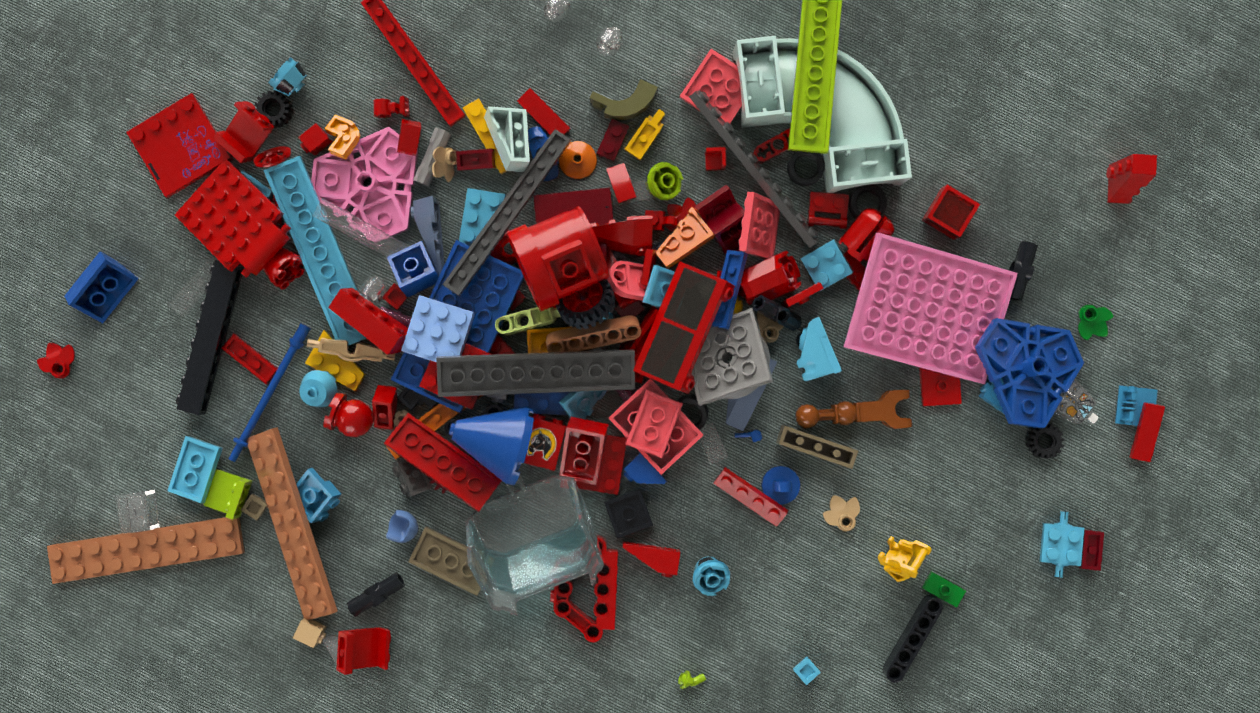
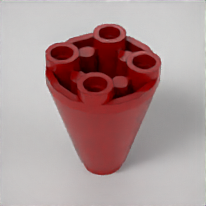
[263,247,305,290]

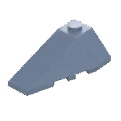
[411,196,445,275]

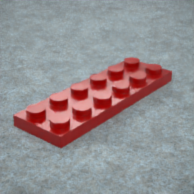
[384,413,502,512]

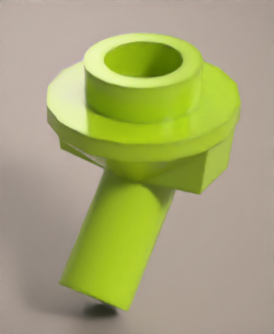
[678,670,706,689]

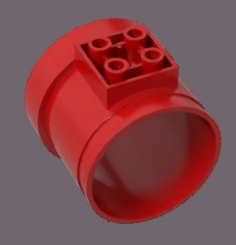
[506,206,610,312]

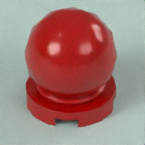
[323,393,374,437]

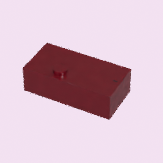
[533,187,613,225]

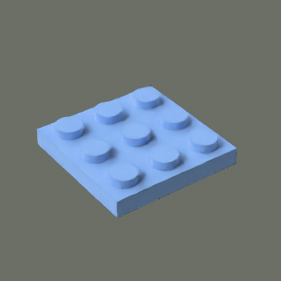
[401,295,475,362]

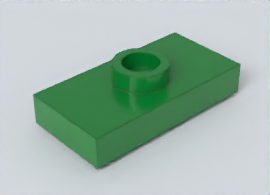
[922,571,966,608]

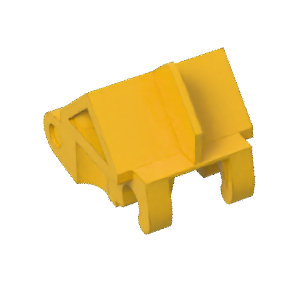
[878,536,932,582]

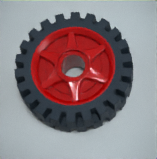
[556,279,615,329]

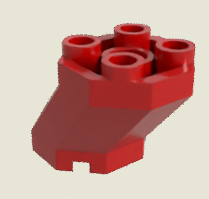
[740,250,801,305]

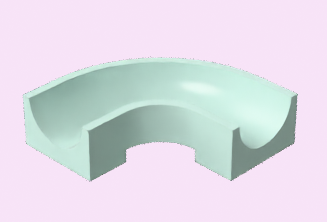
[733,36,912,193]

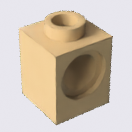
[293,618,327,648]

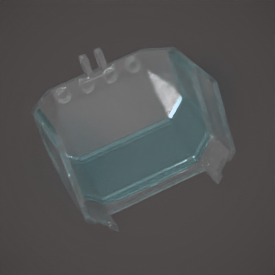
[465,475,604,616]

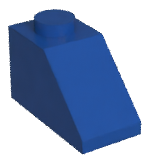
[624,453,667,484]

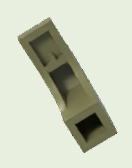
[590,79,658,121]

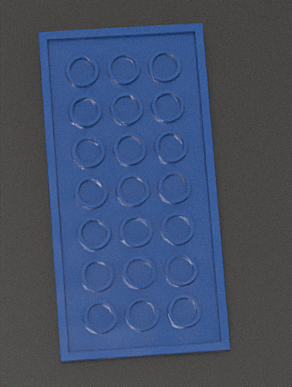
[391,240,524,413]

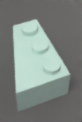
[484,107,530,172]

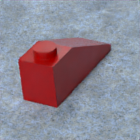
[622,541,681,577]

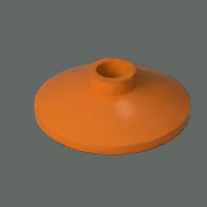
[559,141,597,179]

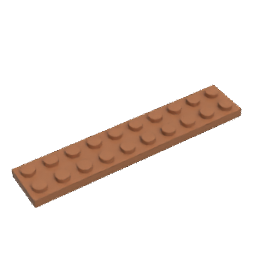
[247,427,338,620]
[47,517,245,584]

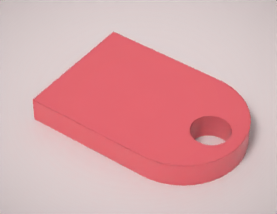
[607,261,647,301]

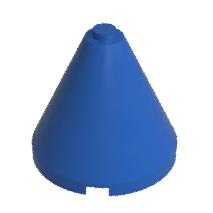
[448,407,534,485]

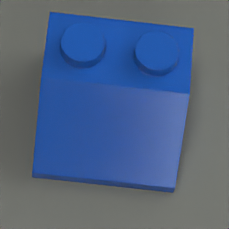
[387,241,439,298]

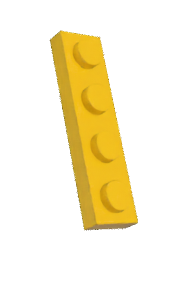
[463,98,507,174]

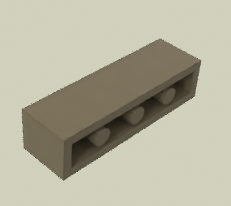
[776,425,858,469]

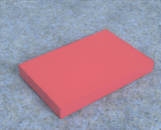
[626,390,683,458]

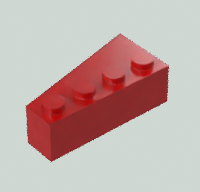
[328,288,408,355]

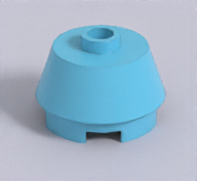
[299,370,338,407]

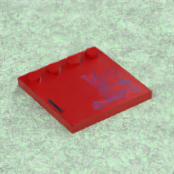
[126,93,233,198]

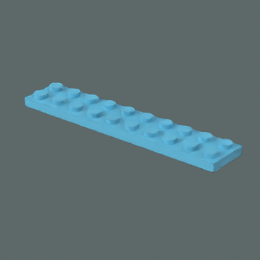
[263,156,367,346]

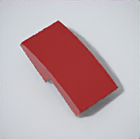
[606,163,636,204]

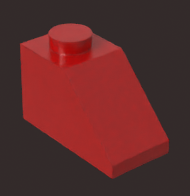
[372,385,398,430]

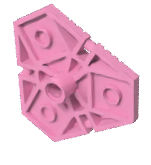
[311,127,418,243]

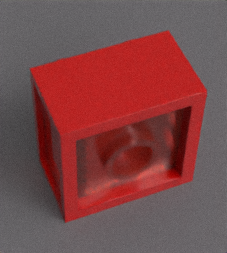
[922,184,980,240]

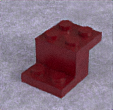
[694,185,745,257]

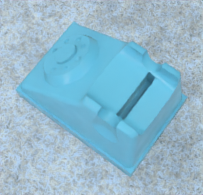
[797,317,842,381]

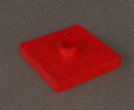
[781,282,824,308]
[919,368,962,406]

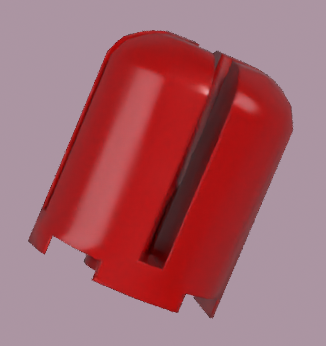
[838,208,894,263]

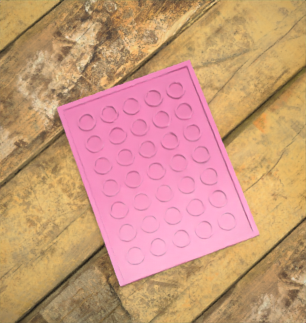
[844,233,1018,384]

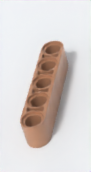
[546,315,641,353]

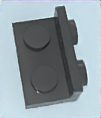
[392,458,433,498]

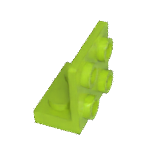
[203,469,252,520]

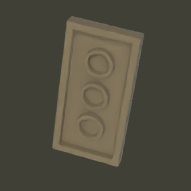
[408,526,495,595]

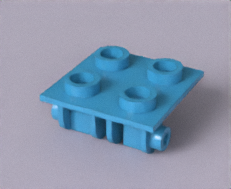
[1115,385,1158,426]

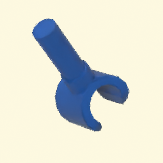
[735,430,762,442]

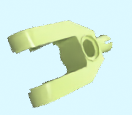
[495,307,561,335]

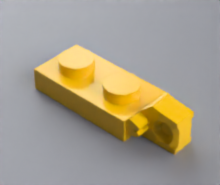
[625,109,665,161]

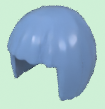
[386,510,418,543]

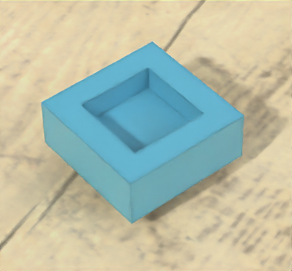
[793,656,821,685]

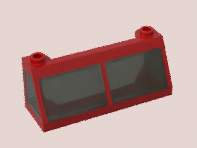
[633,262,735,394]

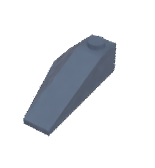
[726,359,777,431]

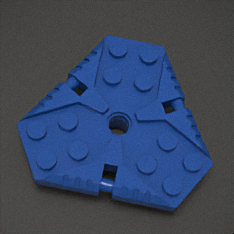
[975,318,1084,429]

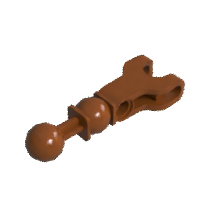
[795,390,912,429]

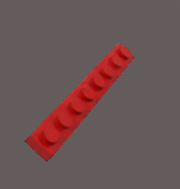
[360,0,465,127]

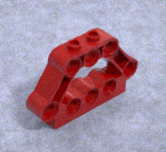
[550,535,618,643]

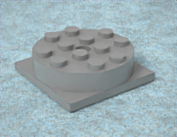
[683,308,773,406]

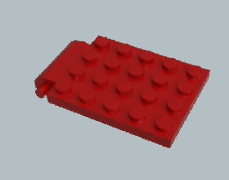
[175,159,291,278]

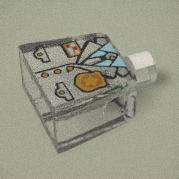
[1054,380,1099,425]

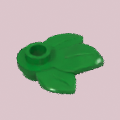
[1078,305,1114,340]

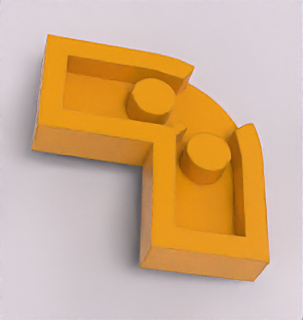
[325,115,360,160]

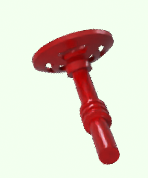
[253,146,292,224]

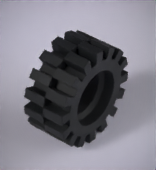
[255,91,293,128]
[1025,424,1065,459]

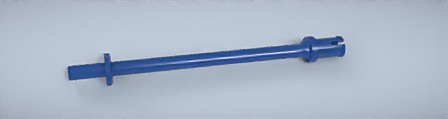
[228,323,311,462]

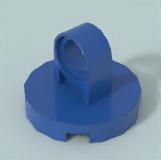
[761,466,800,504]

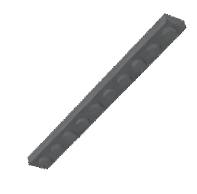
[689,90,819,248]
[443,129,571,297]

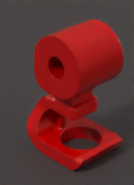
[373,96,410,118]

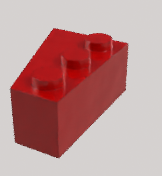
[1106,154,1157,204]

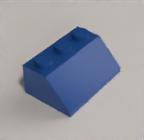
[64,251,138,323]

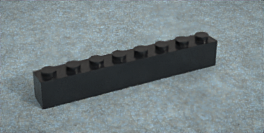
[176,260,244,415]

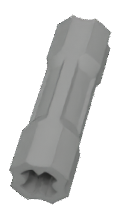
[413,127,451,187]

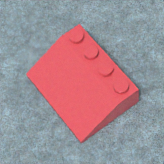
[608,378,703,475]

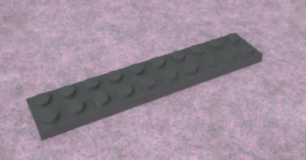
[436,350,635,397]

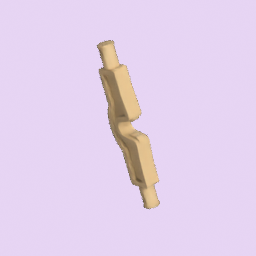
[307,338,396,362]

